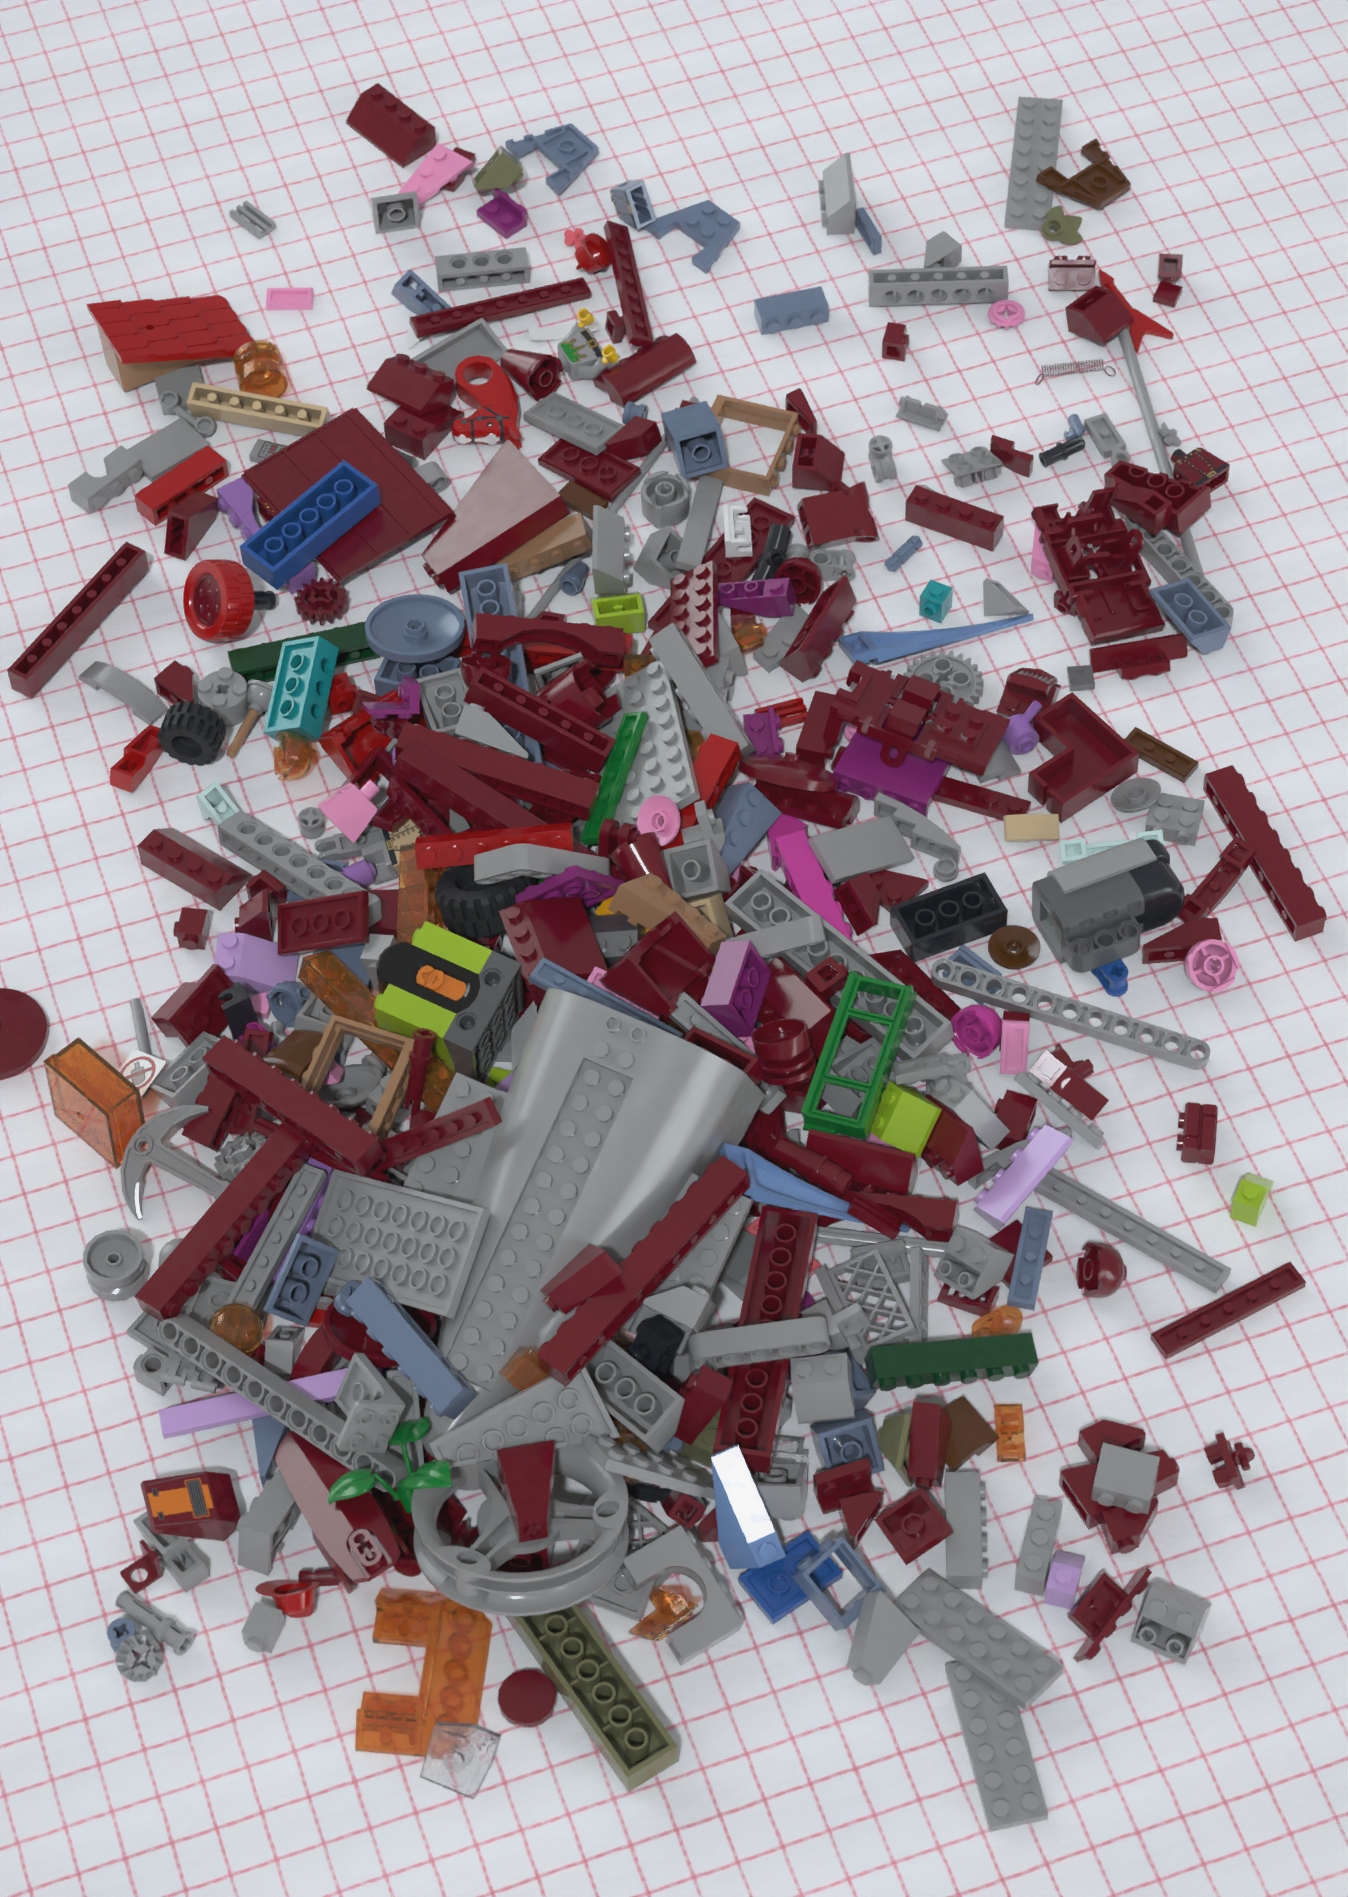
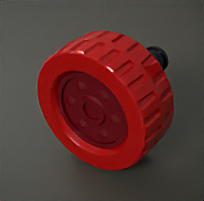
[183,559,276,642]

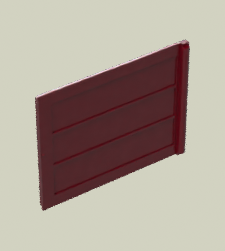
[241,408,455,583]

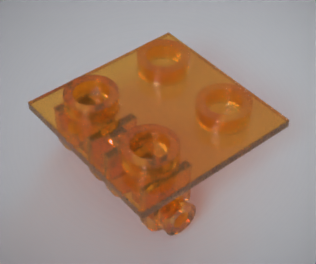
[628,1587,698,1642]

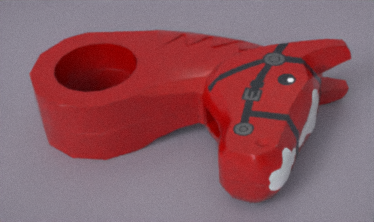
[451,355,522,449]

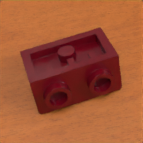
[813,1458,875,1514]

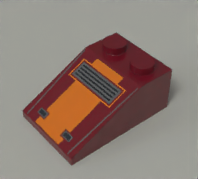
[140,1471,241,1541]

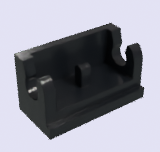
[218,982,259,1041]

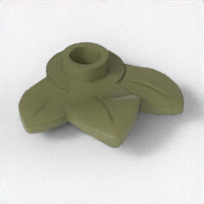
[1041,205,1083,245]

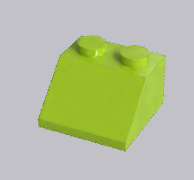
[870,1081,942,1158]

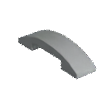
[79,661,168,725]

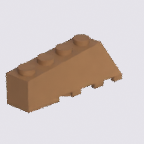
[495,512,593,582]

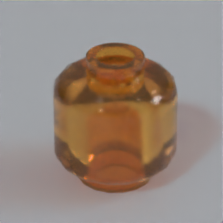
[731,618,767,654]

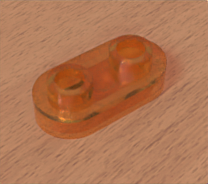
[971,1305,1023,1338]

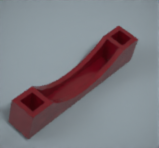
[471,613,624,667]
[817,1188,959,1243]

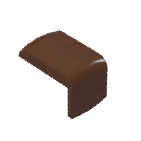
[263,1030,341,1084]

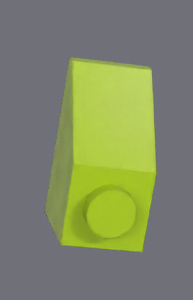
[1230,1172,1274,1227]

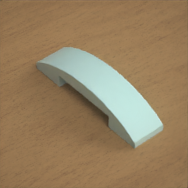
[1059,830,1165,865]

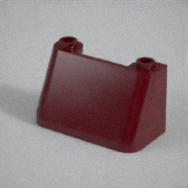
[599,911,715,1017]

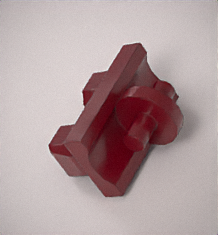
[1204,1432,1255,1490]

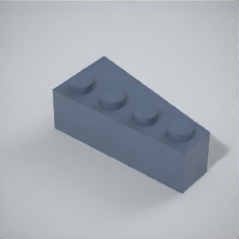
[715,781,782,875]

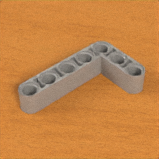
[474,843,610,884]
[688,1316,831,1374]

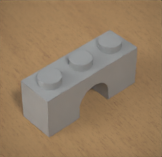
[68,445,143,515]
[1015,1498,1063,1596]

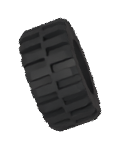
[435,864,536,939]

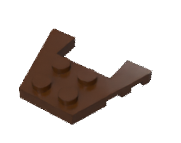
[1036,138,1131,209]

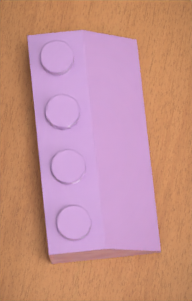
[973,1124,1074,1232]

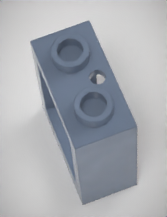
[792,1537,886,1631]

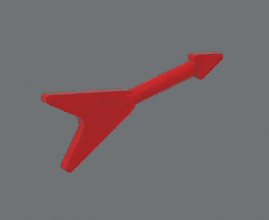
[1098,270,1174,353]

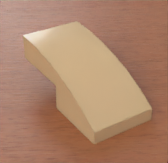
[1003,814,1060,843]

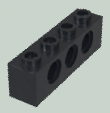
[627,1314,684,1382]

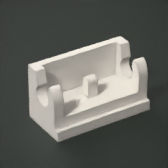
[723,505,752,557]

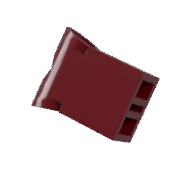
[797,481,880,552]

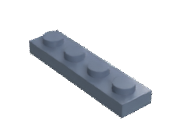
[1007,1207,1053,1310]

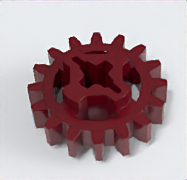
[295,577,348,625]

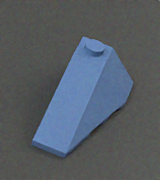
[711,1444,786,1569]

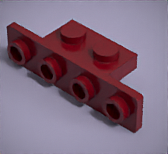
[1089,633,1188,680]
[1067,1568,1152,1662]

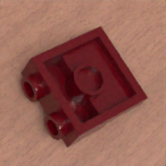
[874,1487,954,1565]

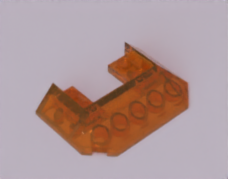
[355,1588,493,1759]

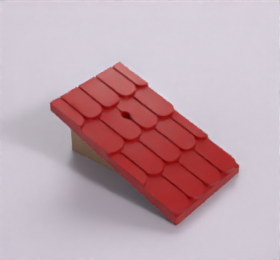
[86,295,261,392]

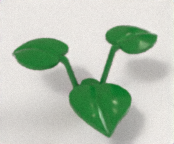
[328,1417,452,1513]

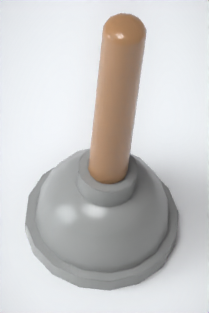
[226,679,273,758]

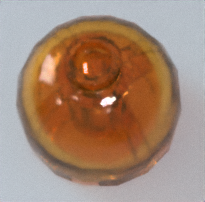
[273,731,316,781]
[208,1303,263,1356]

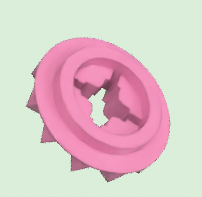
[988,300,1025,330]

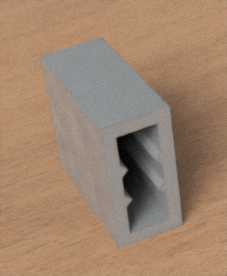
[929,1075,1010,1151]

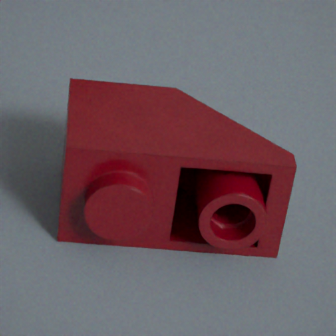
[1078,1419,1146,1464]

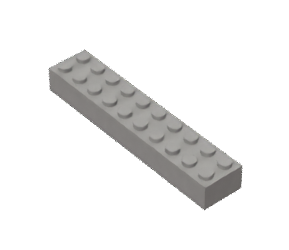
[724,868,954,1061]

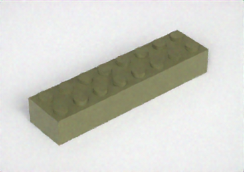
[505,1566,679,1792]

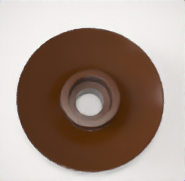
[988,925,1040,969]

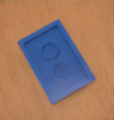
[738,1531,843,1625]

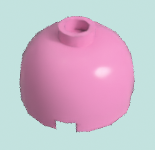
[1184,939,1239,992]

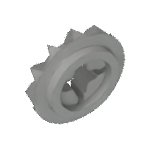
[116,1634,163,1682]

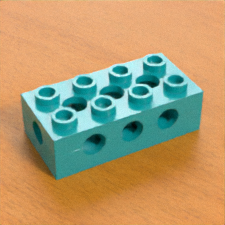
[263,636,339,745]

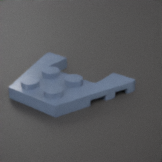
[505,123,599,195]
[645,200,740,274]

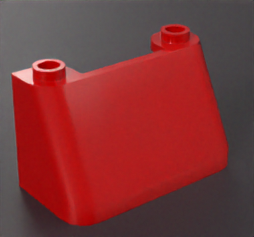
[317,688,427,790]

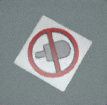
[108,1049,166,1098]

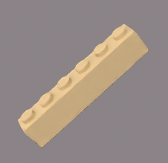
[186,382,332,436]

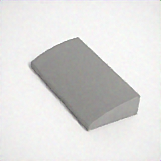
[411,318,507,387]

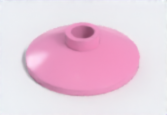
[637,795,680,847]

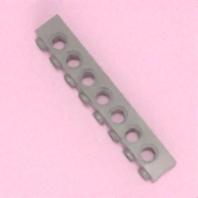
[217,811,382,927]

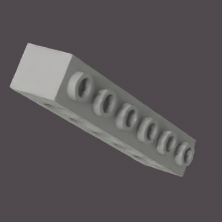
[868,266,1009,306]

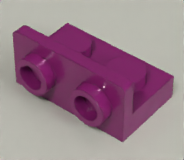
[476,188,527,239]
[743,707,783,756]

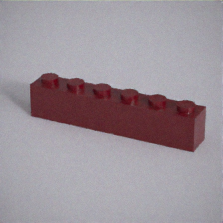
[463,666,616,774]

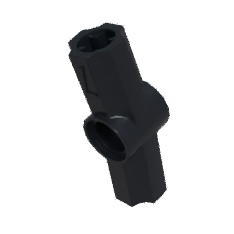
[751,524,791,581]

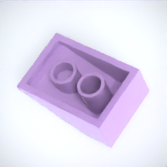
[214,932,299,994]

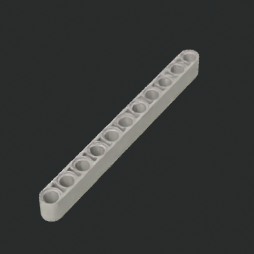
[931,958,1211,1070]
[158,1315,408,1492]

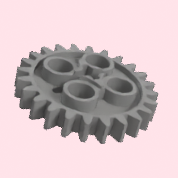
[903,650,984,716]

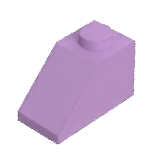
[1044,1550,1085,1610]

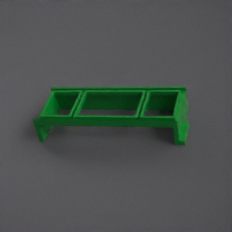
[801,970,917,1140]

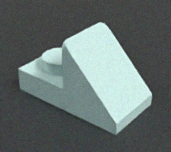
[196,781,240,826]

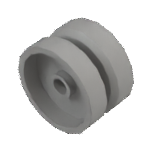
[83,1230,148,1301]

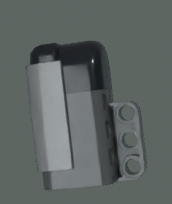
[1032,838,1185,973]

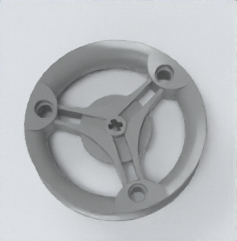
[411,1443,629,1616]

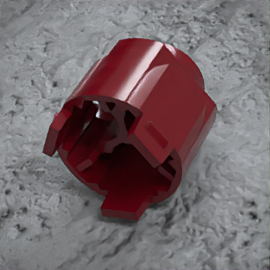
[536,659,622,729]

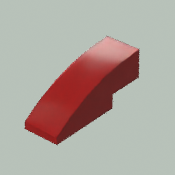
[110,725,163,793]

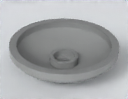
[318,1064,382,1111]

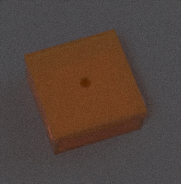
[43,1037,147,1169]

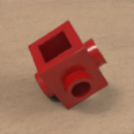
[327,672,357,715]

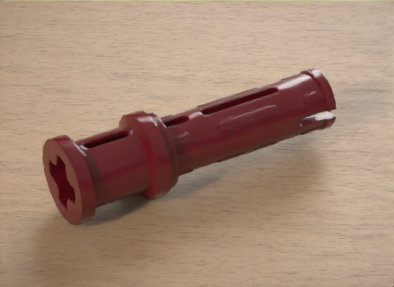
[403,1028,437,1111]

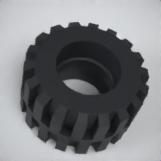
[157,701,227,766]

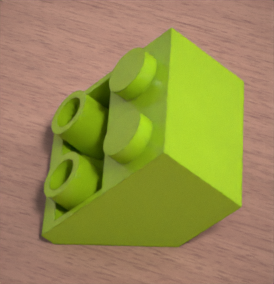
[590,591,645,634]

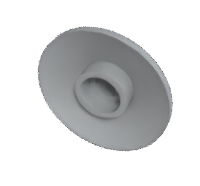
[1111,778,1162,812]

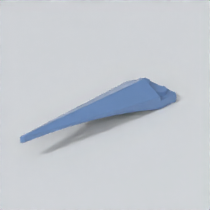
[838,614,1034,665]
[719,1143,911,1233]

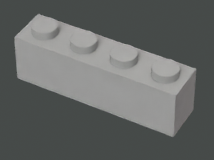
[944,1472,988,1589]

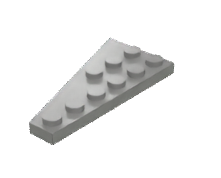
[427,1367,620,1468]

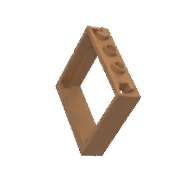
[692,394,801,497]
[301,1014,414,1141]

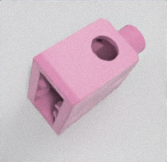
[317,780,380,843]

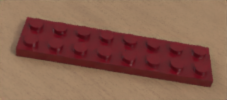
[648,497,795,631]

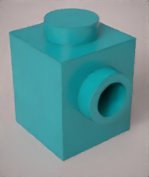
[919,579,953,623]

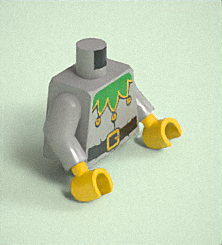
[557,308,618,381]

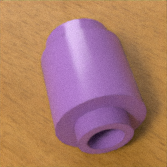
[340,859,377,888]

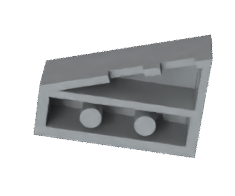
[236,1469,302,1576]

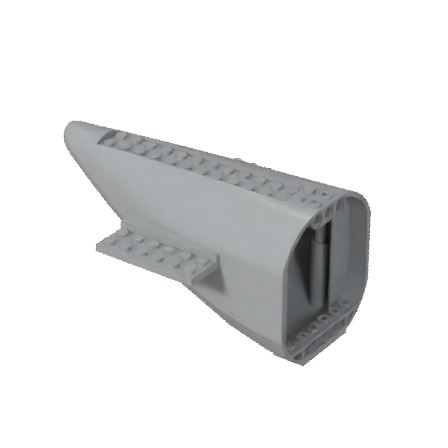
[403,988,765,1458]

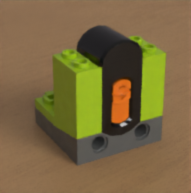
[374,921,524,1083]

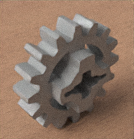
[214,1132,266,1182]

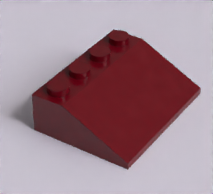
[499,896,608,1005]

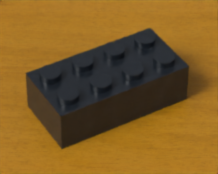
[890,872,1008,963]

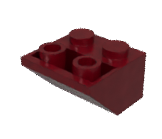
[1065,286,1134,344]
[792,433,845,491]

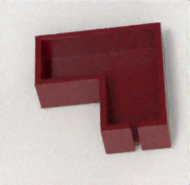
[1028,692,1140,823]

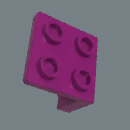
[362,677,420,719]

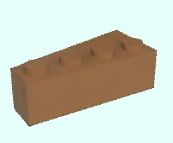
[608,873,727,957]

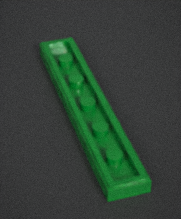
[580,711,649,845]

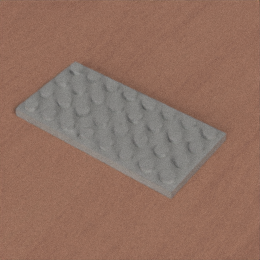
[595,660,701,828]
[310,1169,491,1319]

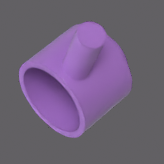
[1002,700,1042,755]

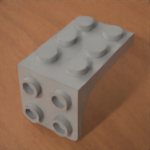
[334,1353,405,1453]

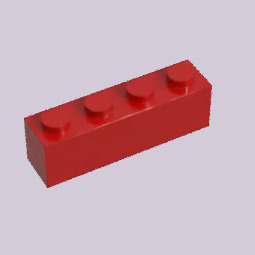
[134,445,229,526]

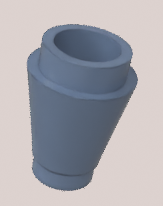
[560,561,589,595]

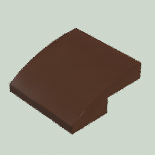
[944,1396,1000,1472]

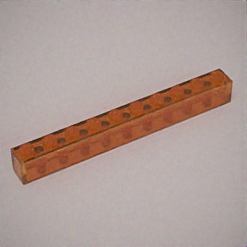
[298,950,455,1115]

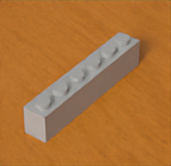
[648,622,756,757]

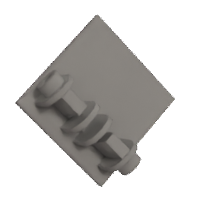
[941,447,1003,488]

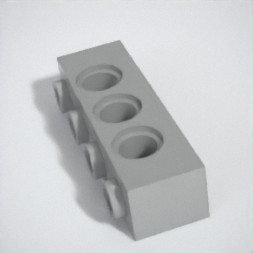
[435,247,530,292]

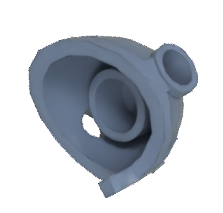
[266,980,310,1027]

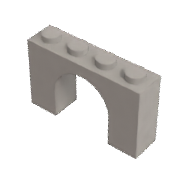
[620,1525,743,1666]

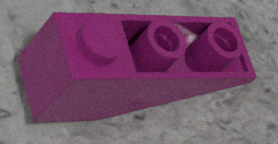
[718,578,796,618]

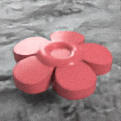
[564,228,587,249]

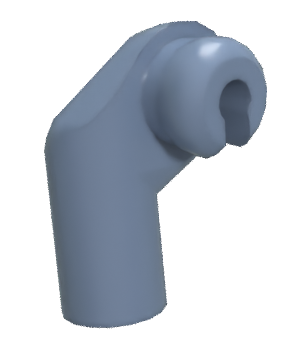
[1064,414,1085,441]

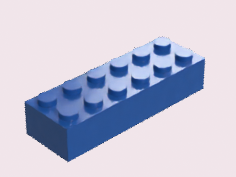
[239,460,381,590]

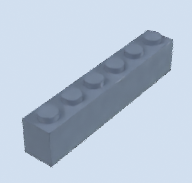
[346,1277,477,1420]

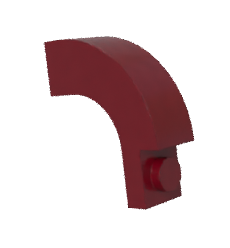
[288,1324,340,1381]

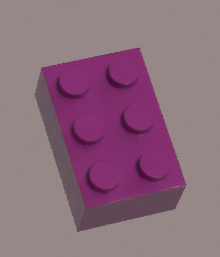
[700,940,772,1037]

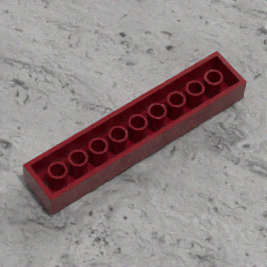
[713,1205,817,1474]

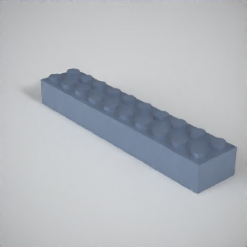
[458,563,544,764]

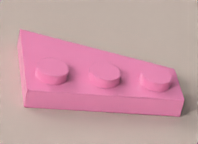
[398,143,475,207]

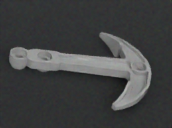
[120,1105,230,1220]

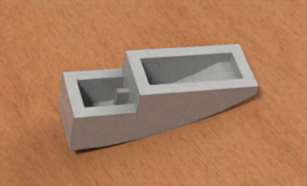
[133,1511,210,1592]

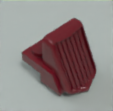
[996,668,1061,725]

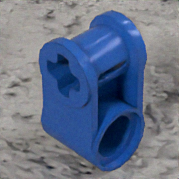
[1090,959,1129,997]

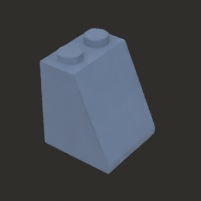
[661,401,728,479]

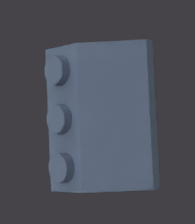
[1149,578,1231,654]
[263,1233,340,1327]

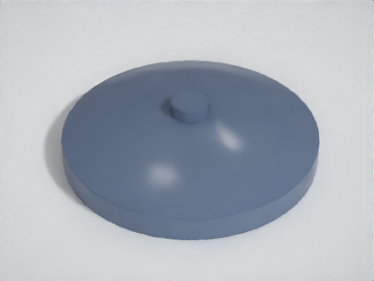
[365,594,465,663]

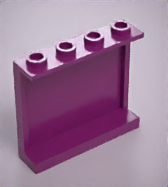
[833,717,951,817]

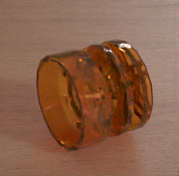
[233,340,288,398]

